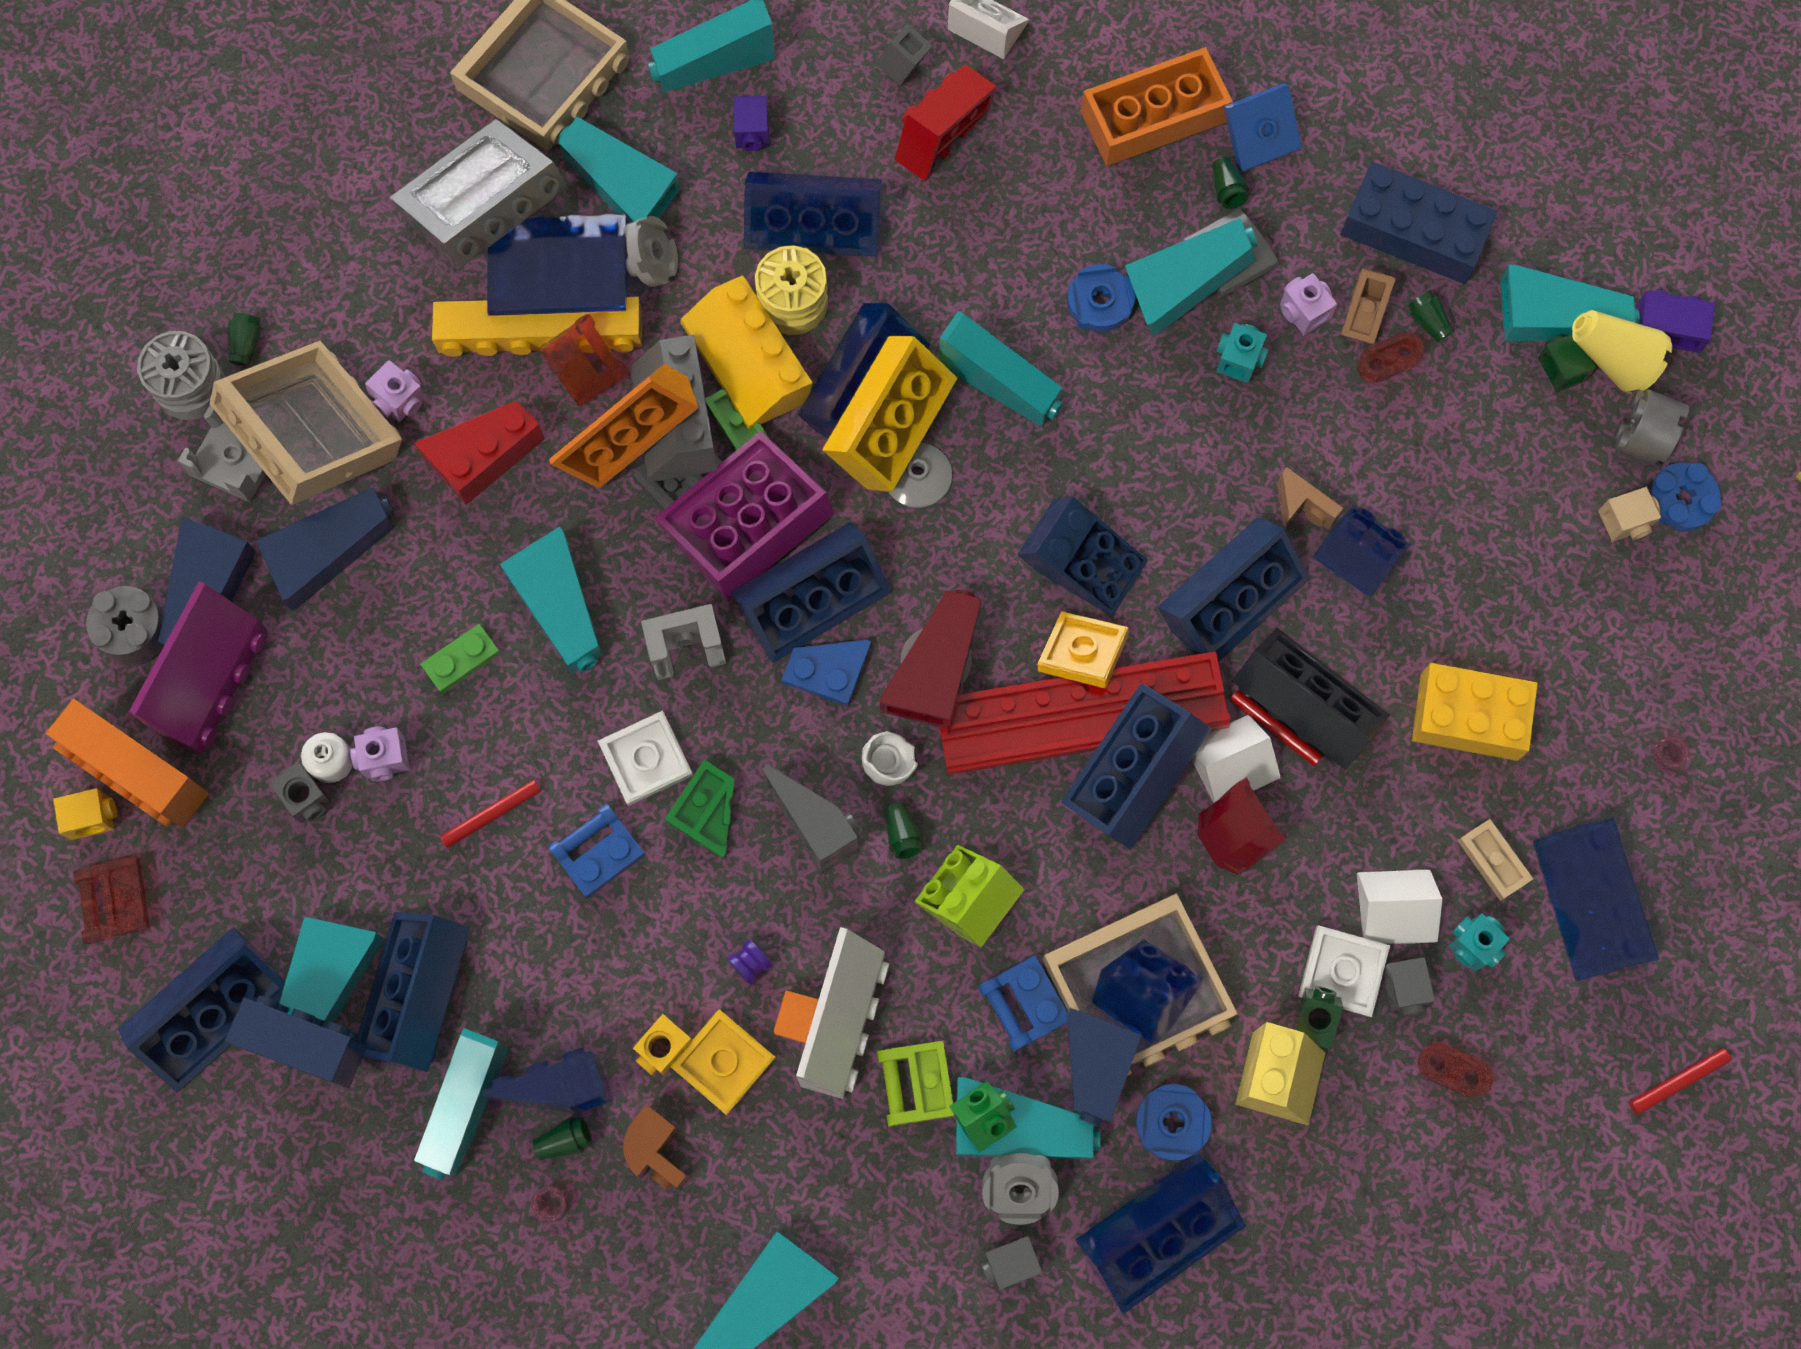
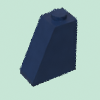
[1067,1008,1142,1127]

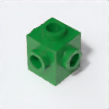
[949,1081,1017,1152]

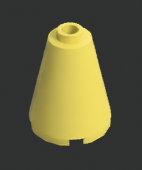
[1572,310,1672,394]

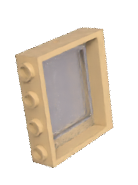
[450,0,630,151]
[209,341,402,505]
[1042,893,1237,1076]

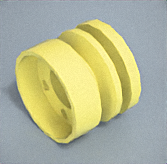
[755,245,828,335]

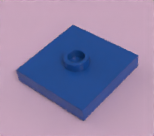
[1224,83,1302,171]

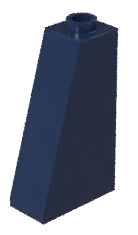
[256,487,395,611]
[158,517,256,647]

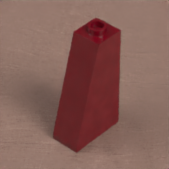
[880,590,981,729]

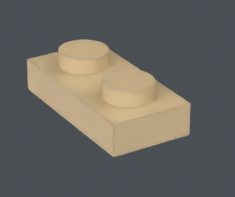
[1458,819,1533,901]

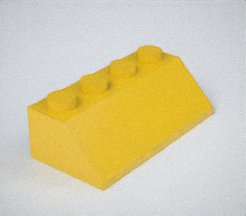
[680,275,813,430]

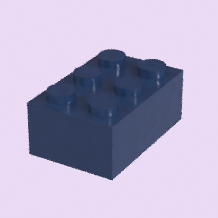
[224,995,367,1089]

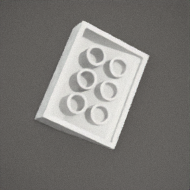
[796,927,890,1099]

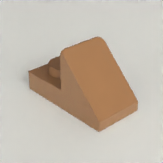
[1341,268,1396,344]
[1277,467,1343,529]

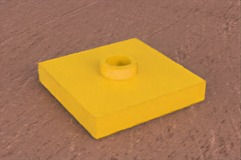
[1037,611,1129,688]
[670,1009,776,1116]

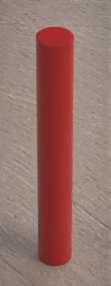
[1230,689,1323,766]
[440,779,541,848]
[1629,1048,1731,1115]

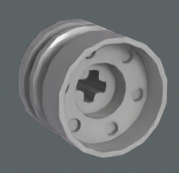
[137,331,225,420]

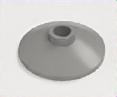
[888,443,952,508]

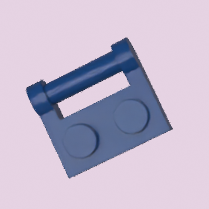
[548,803,646,899]
[977,955,1068,1052]

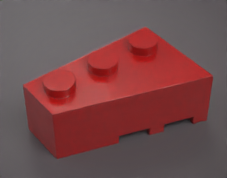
[894,64,996,182]
[414,401,545,505]

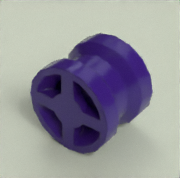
[726,939,773,986]

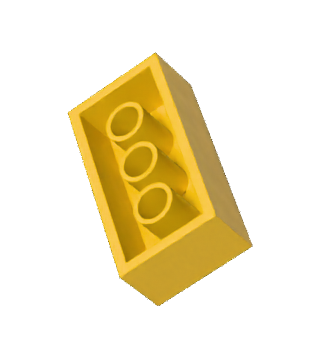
[822,336,957,492]

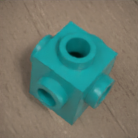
[1216,323,1269,383]
[1448,913,1510,972]

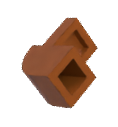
[623,1105,689,1190]

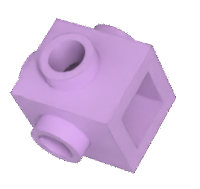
[1280,273,1337,335]
[365,360,423,423]
[350,727,410,781]

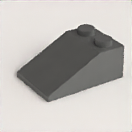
[762,765,861,874]

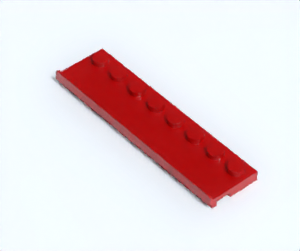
[939,651,1230,775]

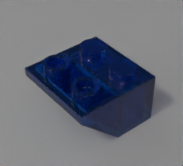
[1313,505,1411,598]
[1091,940,1204,1043]

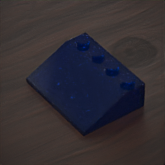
[487,214,629,316]

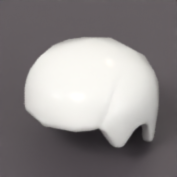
[862,731,918,786]

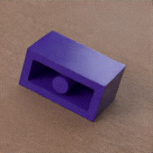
[1636,290,1715,353]

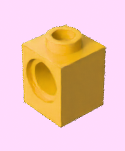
[53,788,117,840]
[633,1014,692,1076]

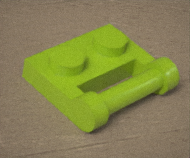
[877,1041,955,1127]

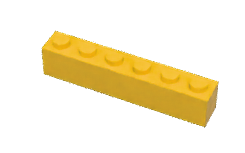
[432,297,642,357]

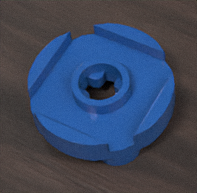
[1067,264,1135,332]
[1649,462,1721,532]
[1135,1084,1212,1161]

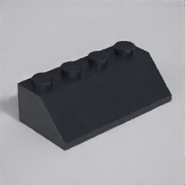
[1232,628,1390,770]

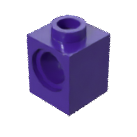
[733,95,769,151]

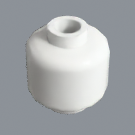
[301,732,353,783]

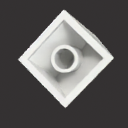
[948,0,1029,59]
[1192,715,1281,803]
[1357,870,1442,944]

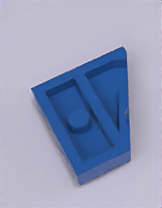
[781,640,871,706]

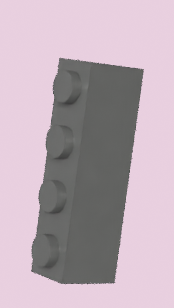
[630,335,717,482]

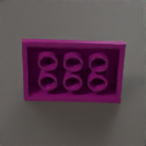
[654,431,834,602]
[129,582,267,755]

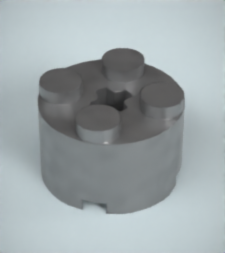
[1613,389,1689,470]
[86,586,164,666]

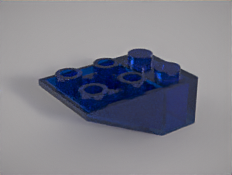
[482,1048,614,1114]

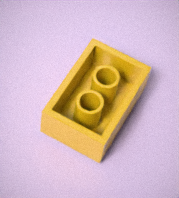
[1412,663,1537,761]

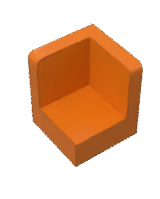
[774,990,818,1046]

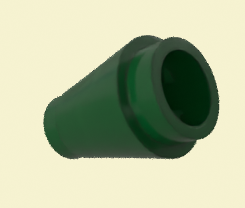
[1212,157,1249,209]
[1408,290,1454,343]
[228,313,263,366]
[885,802,924,859]
[533,1117,592,1161]

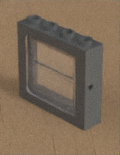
[390,119,567,269]

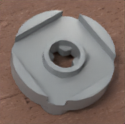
[625,216,678,287]
[982,1153,1059,1225]

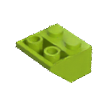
[914,845,1025,947]

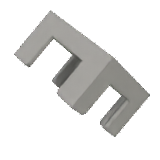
[177,405,283,502]
[641,604,726,680]

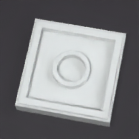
[598,711,693,806]
[1298,925,1390,1017]

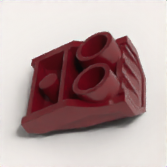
[1197,777,1286,875]

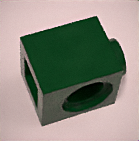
[1538,334,1596,393]
[1293,986,1344,1049]

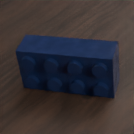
[1340,161,1498,284]

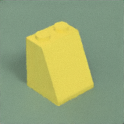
[1235,1022,1326,1125]

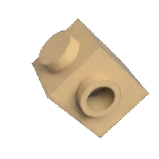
[1598,486,1661,542]

